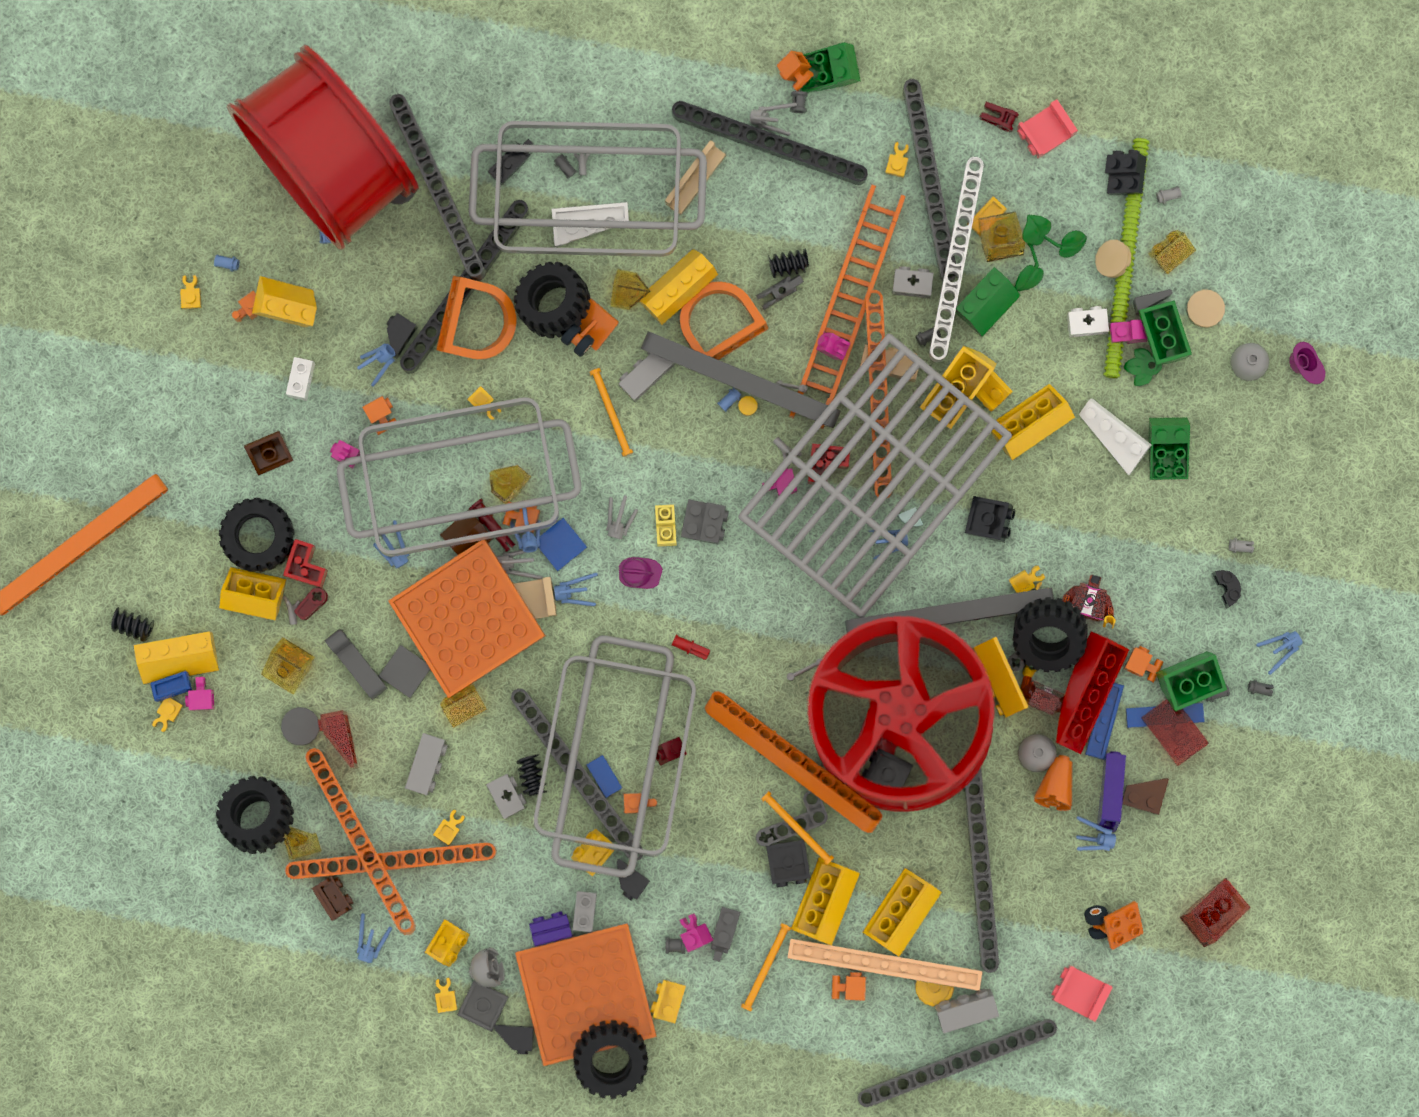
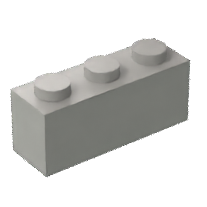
[619,352,676,402]
[405,733,448,795]
[935,989,999,1033]

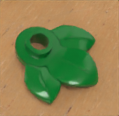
[1123,348,1162,386]

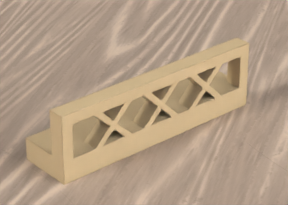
[665,140,726,216]

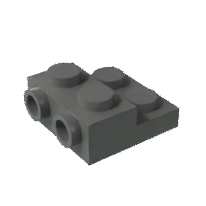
[681,499,729,545]

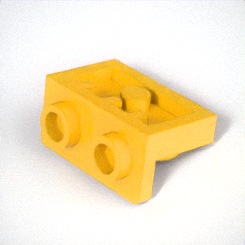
[976,371,1013,411]
[571,829,615,877]
[425,919,470,967]
[650,980,686,1023]

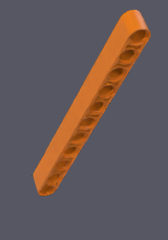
[866,290,892,498]
[0,474,168,616]
[705,691,882,833]
[306,748,416,935]
[285,843,497,879]

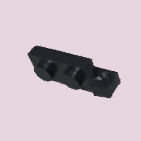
[487,139,534,186]

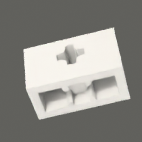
[1067,306,1109,337]
[286,357,315,401]

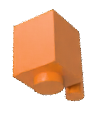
[776,51,814,91]
[232,290,258,322]
[362,396,396,435]
[502,502,540,534]
[1123,646,1164,683]
[624,793,657,814]
[831,972,866,1001]

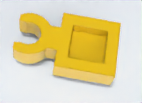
[885,142,909,178]
[180,275,201,309]
[467,386,501,420]
[1009,565,1045,593]
[152,698,183,732]
[433,810,465,846]
[435,978,458,1013]

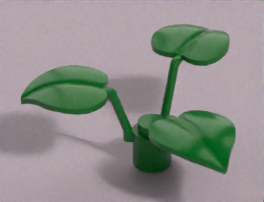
[1015,215,1087,291]

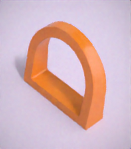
[436,276,516,359]
[680,282,768,360]

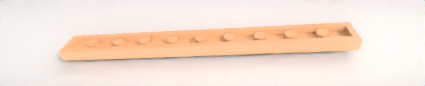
[787,939,983,991]

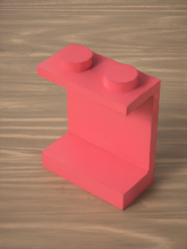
[1017,99,1078,158]
[1051,965,1113,1022]

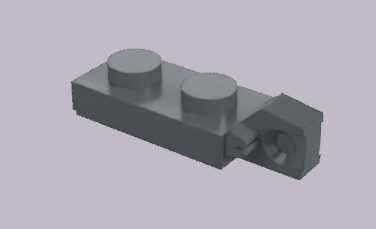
[711,907,741,962]

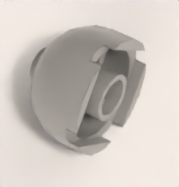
[1230,343,1269,381]
[1018,734,1057,772]
[469,947,505,988]

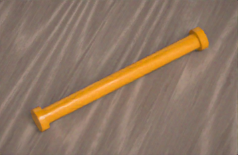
[590,368,633,457]
[761,791,834,865]
[741,923,791,1012]

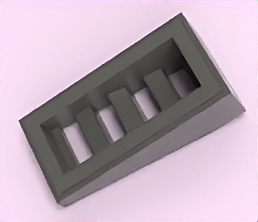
[1133,289,1173,315]

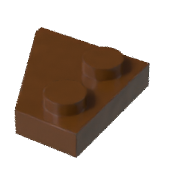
[1122,778,1169,815]

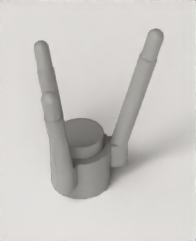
[750,103,797,136]
[606,495,638,540]
[497,549,543,579]

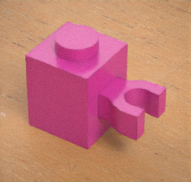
[816,332,850,360]
[330,440,360,469]
[762,467,797,497]
[185,677,215,711]
[679,913,713,952]

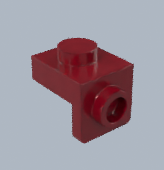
[656,736,687,766]

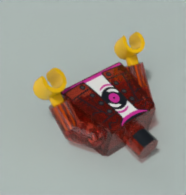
[1062,575,1116,629]
[1020,665,1065,715]

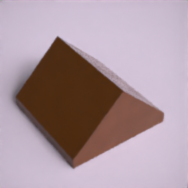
[244,431,294,476]
[440,510,494,555]

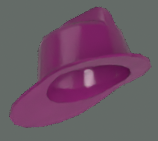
[1289,342,1326,385]
[619,557,663,589]

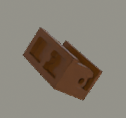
[311,876,354,921]

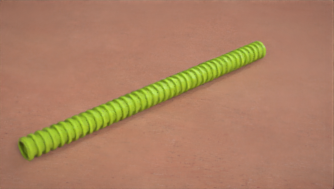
[1103,138,1150,379]

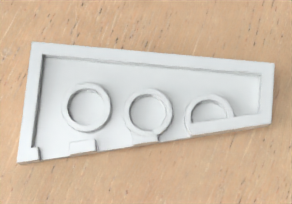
[552,202,629,248]
[1079,398,1151,475]

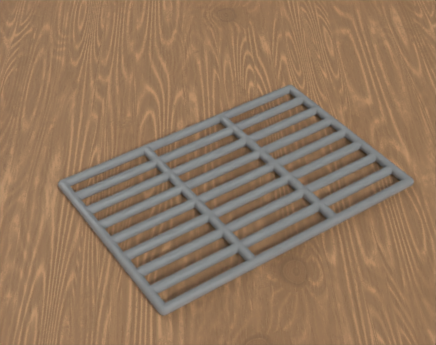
[738,334,1012,618]

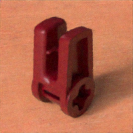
[979,101,1019,132]
[294,588,328,621]

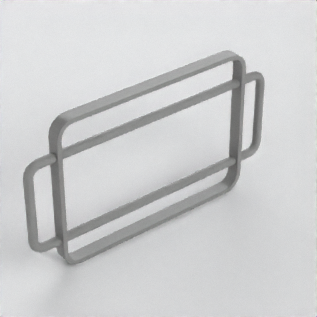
[469,121,707,257]
[337,398,581,557]
[534,635,696,877]

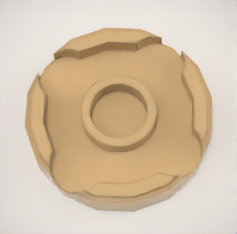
[1095,240,1131,278]
[1186,290,1225,328]

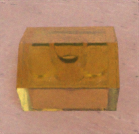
[978,211,1025,262]
[261,637,315,695]

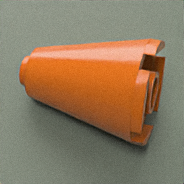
[1034,755,1073,811]

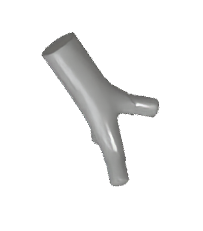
[573,145,590,176]
[773,437,802,460]
[282,596,301,625]

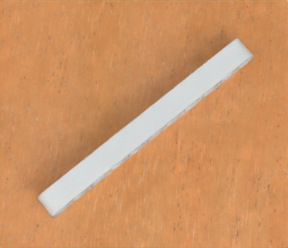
[929,157,984,362]

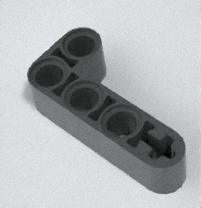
[324,628,388,700]
[756,791,828,846]

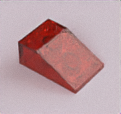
[1141,699,1209,766]
[318,710,358,769]
[1179,878,1251,947]

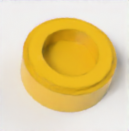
[738,396,758,416]

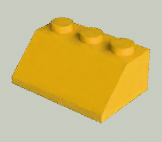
[252,276,317,327]
[219,567,286,620]

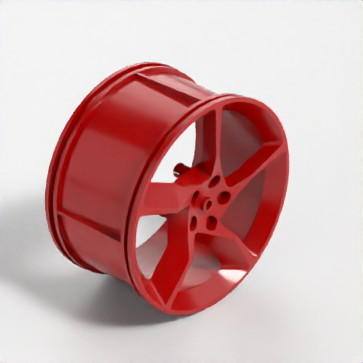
[227,45,419,250]
[808,616,994,812]

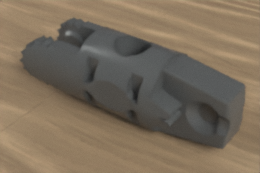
[756,275,804,310]

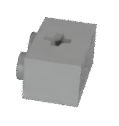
[892,266,933,298]
[486,774,526,819]
[573,891,597,932]

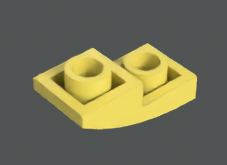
[655,504,677,547]

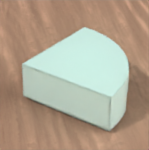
[898,507,923,527]

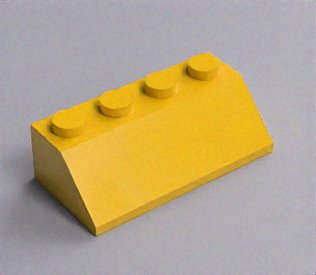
[637,249,718,325]
[919,345,997,429]
[991,384,1075,460]
[134,631,219,684]
[972,637,1028,718]
[791,857,860,946]
[862,868,942,957]

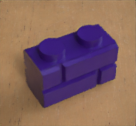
[529,911,573,946]

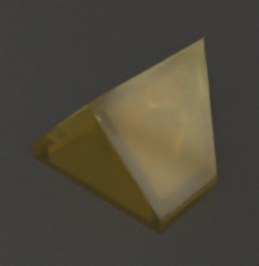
[610,269,651,310]
[489,465,531,504]
[284,826,321,860]

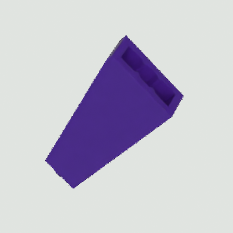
[1096,751,1126,833]

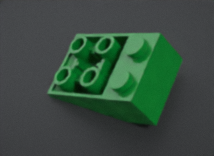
[800,42,861,93]
[1149,417,1190,480]

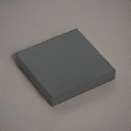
[379,645,431,698]
[457,980,509,1032]

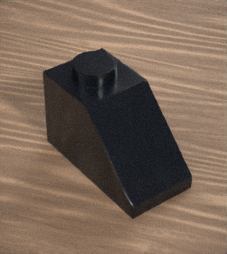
[386,313,418,359]
[616,859,650,901]
[494,1025,534,1054]

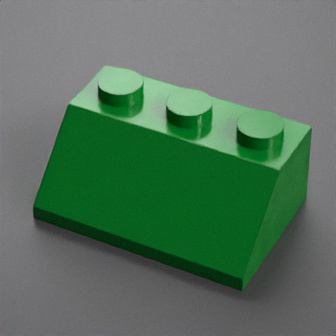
[955,267,1021,337]
[1139,300,1192,365]
[1156,651,1227,711]

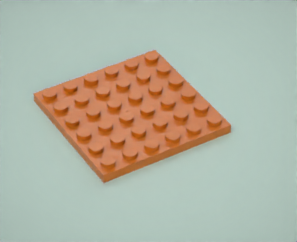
[388,540,546,698]
[515,923,657,1066]

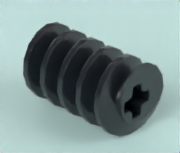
[768,248,809,278]
[111,607,154,642]
[516,754,547,796]

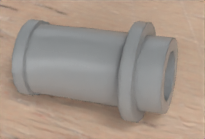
[1156,186,1182,204]
[1229,538,1254,553]

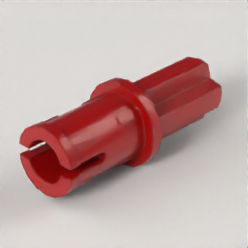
[671,634,710,660]

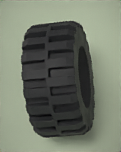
[514,262,591,338]
[219,498,295,572]
[1013,597,1088,673]
[216,776,294,854]
[573,1020,648,1099]

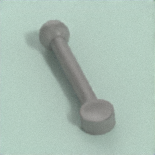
[776,380,807,393]
[787,659,822,680]

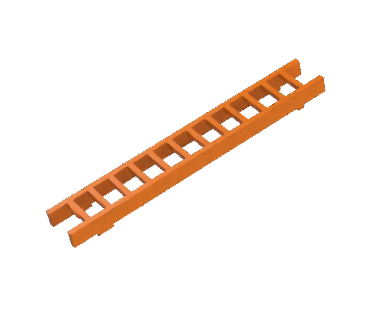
[789,185,906,429]

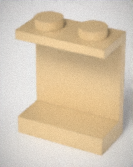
[514,577,557,619]

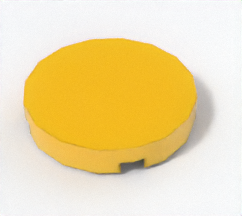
[915,980,954,1006]

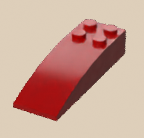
[1056,631,1130,754]

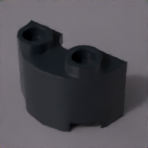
[1212,570,1241,609]

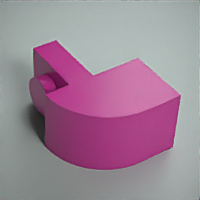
[1110,320,1148,344]

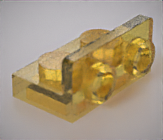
[1148,230,1196,274]
[440,685,487,728]

